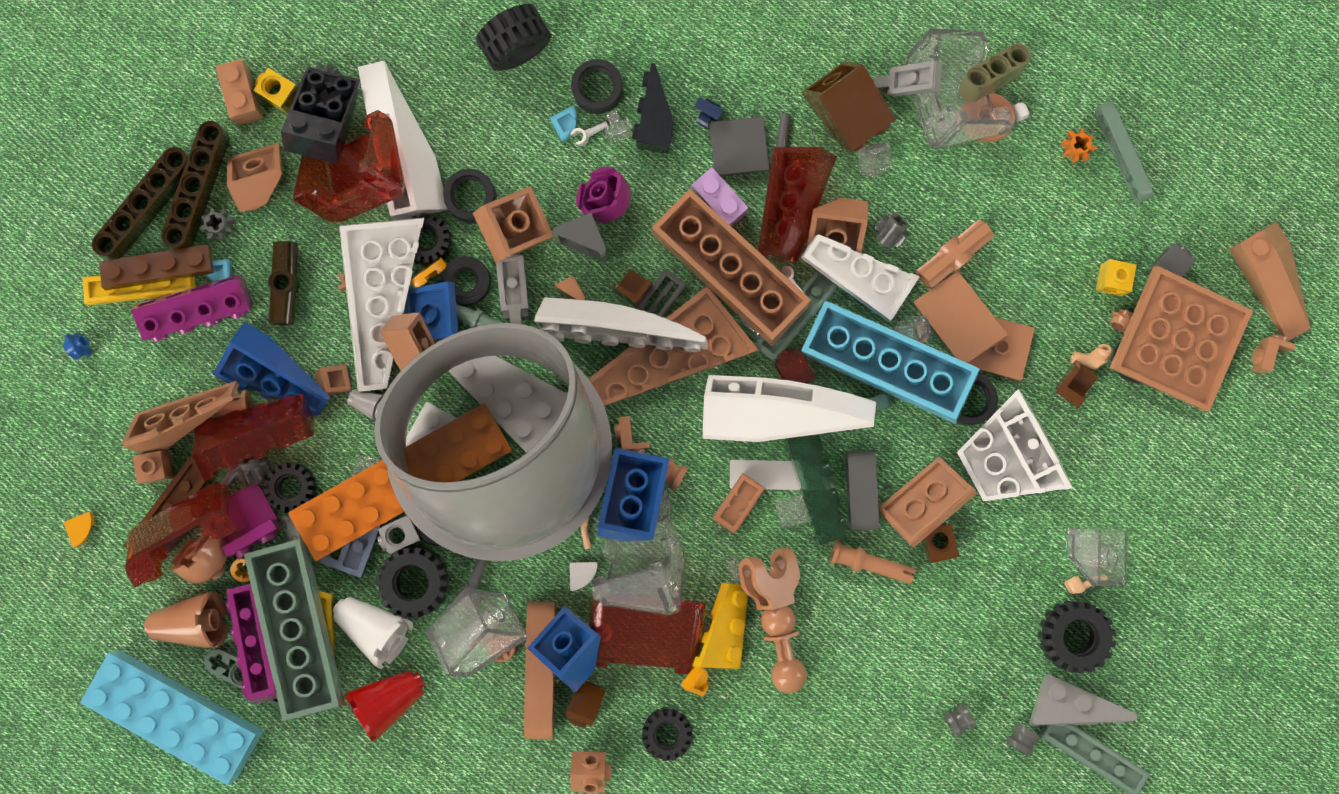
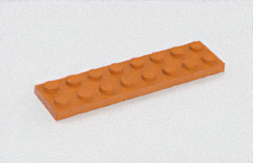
[288,403,512,562]

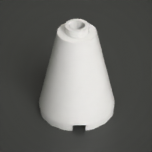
[333,597,413,669]

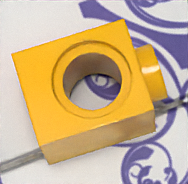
[253,68,298,114]
[1096,259,1137,296]

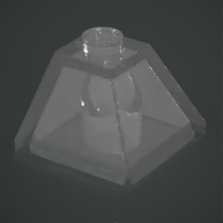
[1066,529,1127,586]

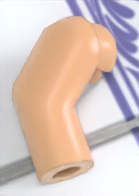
[1070,344,1112,370]

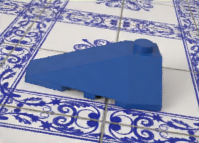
[213,322,330,416]

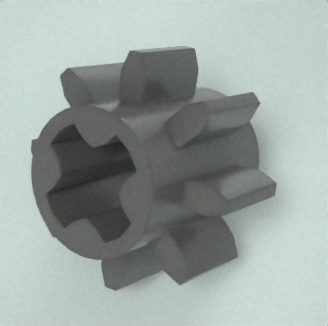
[200,208,236,242]
[874,214,910,248]
[234,451,271,485]

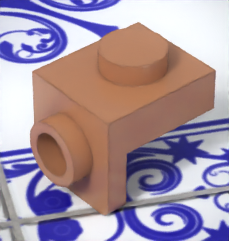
[1251,334,1296,374]
[614,416,650,454]

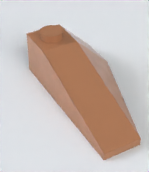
[1228,222,1311,342]
[122,381,239,454]

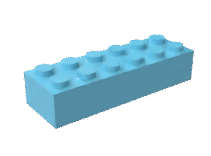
[801,301,980,424]
[80,650,264,785]

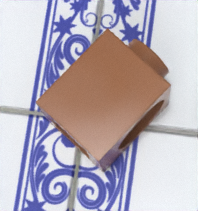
[133,451,175,484]

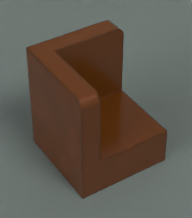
[614,269,653,307]
[1056,360,1097,408]

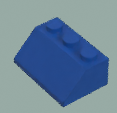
[597,448,670,542]

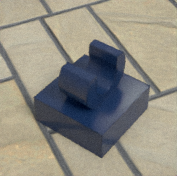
[694,96,727,128]

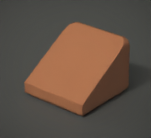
[555,276,586,300]
[315,364,352,396]

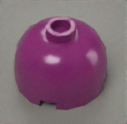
[576,167,632,223]

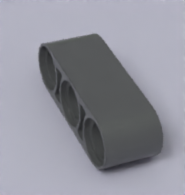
[845,450,879,531]

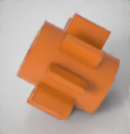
[1060,128,1097,164]

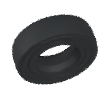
[441,256,491,306]

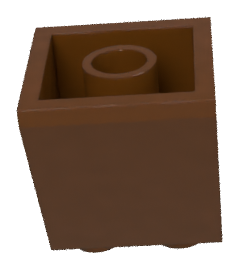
[801,61,896,151]

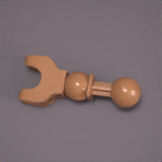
[739,547,807,694]

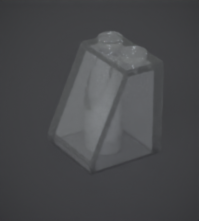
[426,588,527,678]

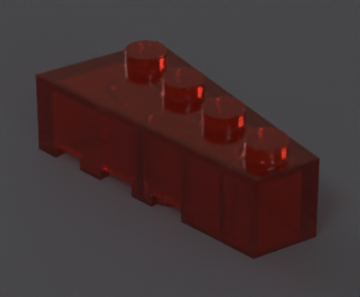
[758,147,837,263]
[192,394,314,481]

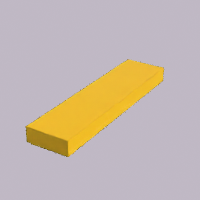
[83,275,196,305]

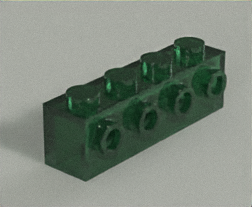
[784,434,849,545]

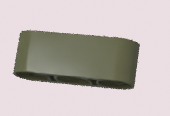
[958,43,1032,102]

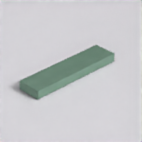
[754,270,839,363]
[1038,724,1150,794]

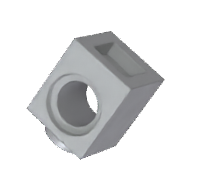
[377,515,423,554]

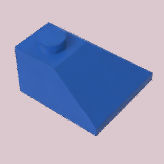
[527,606,601,692]

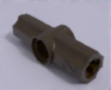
[268,241,299,326]

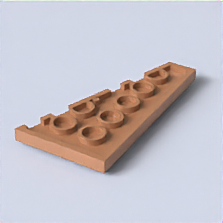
[589,286,758,407]

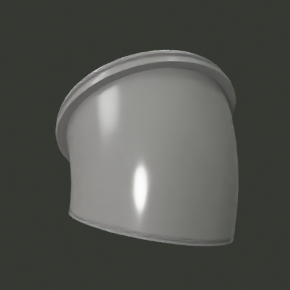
[374,323,612,561]

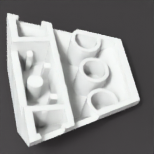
[957,389,1073,501]

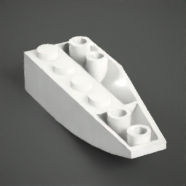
[358,61,448,220]
[535,297,708,352]
[703,375,876,442]

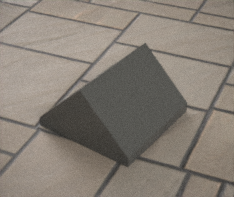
[552,213,608,263]

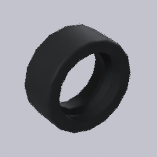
[571,59,623,114]
[443,168,497,223]
[956,374,998,426]

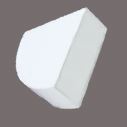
[570,562,598,591]

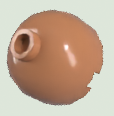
[171,527,227,584]

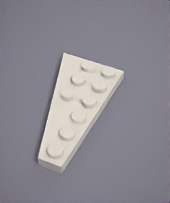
[339,218,424,392]
[436,340,568,453]

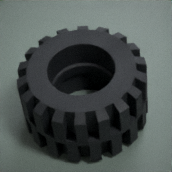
[476,4,552,71]
[376,547,451,618]
[1038,601,1116,673]

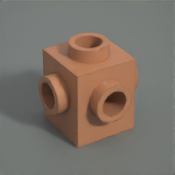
[570,751,611,794]

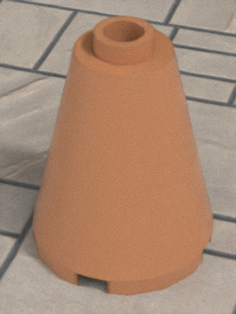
[144,592,228,649]

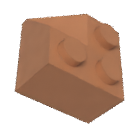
[473,186,554,263]

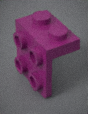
[210,484,284,559]

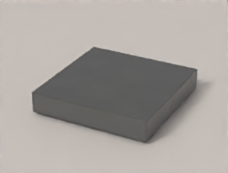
[709,117,769,177]

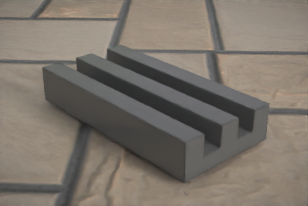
[635,269,687,317]

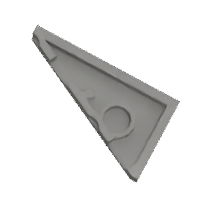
[1028,674,1138,727]

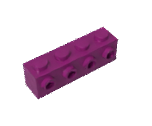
[131,274,253,342]
[226,584,277,704]

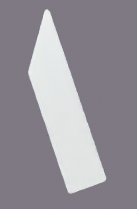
[729,460,837,491]

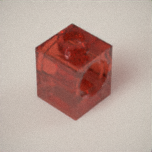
[774,348,816,384]

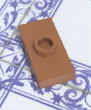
[712,473,765,534]

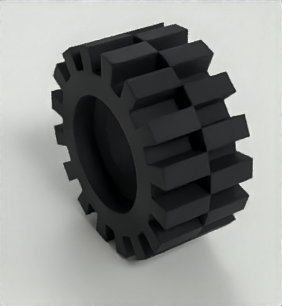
[412,213,452,266]
[263,462,318,512]
[642,708,693,762]

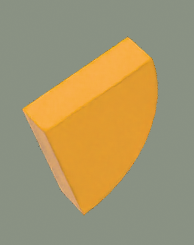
[411,258,447,288]
[63,512,94,548]
[681,666,709,697]

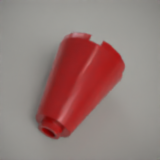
[344,670,426,743]

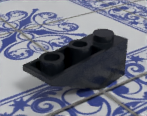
[632,63,673,154]

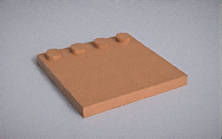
[1110,266,1253,412]

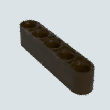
[161,121,230,250]
[92,147,189,260]

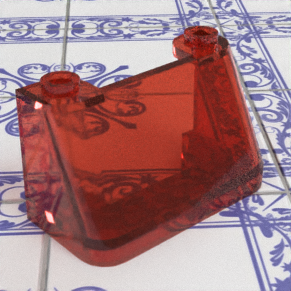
[292,110,405,223]
[125,484,251,588]
[588,591,706,674]

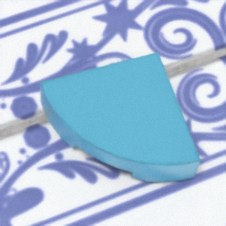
[550,105,577,143]
[207,259,232,282]

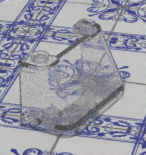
[905,29,1015,148]
[591,514,686,615]

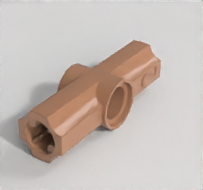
[916,219,995,289]

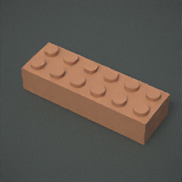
[651,189,811,346]

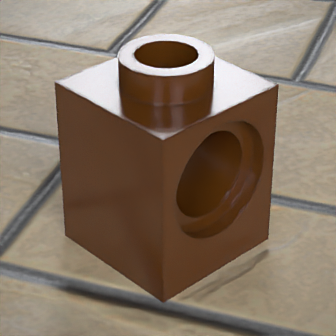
[922,523,959,563]

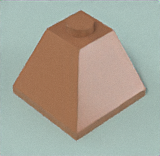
[227,142,282,212]
[806,198,868,253]

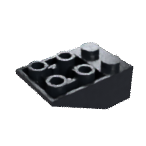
[281,67,361,164]

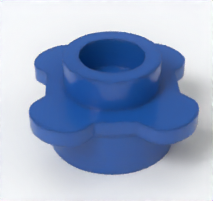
[63,333,92,359]

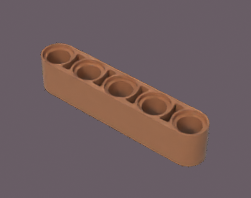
[524,601,557,740]

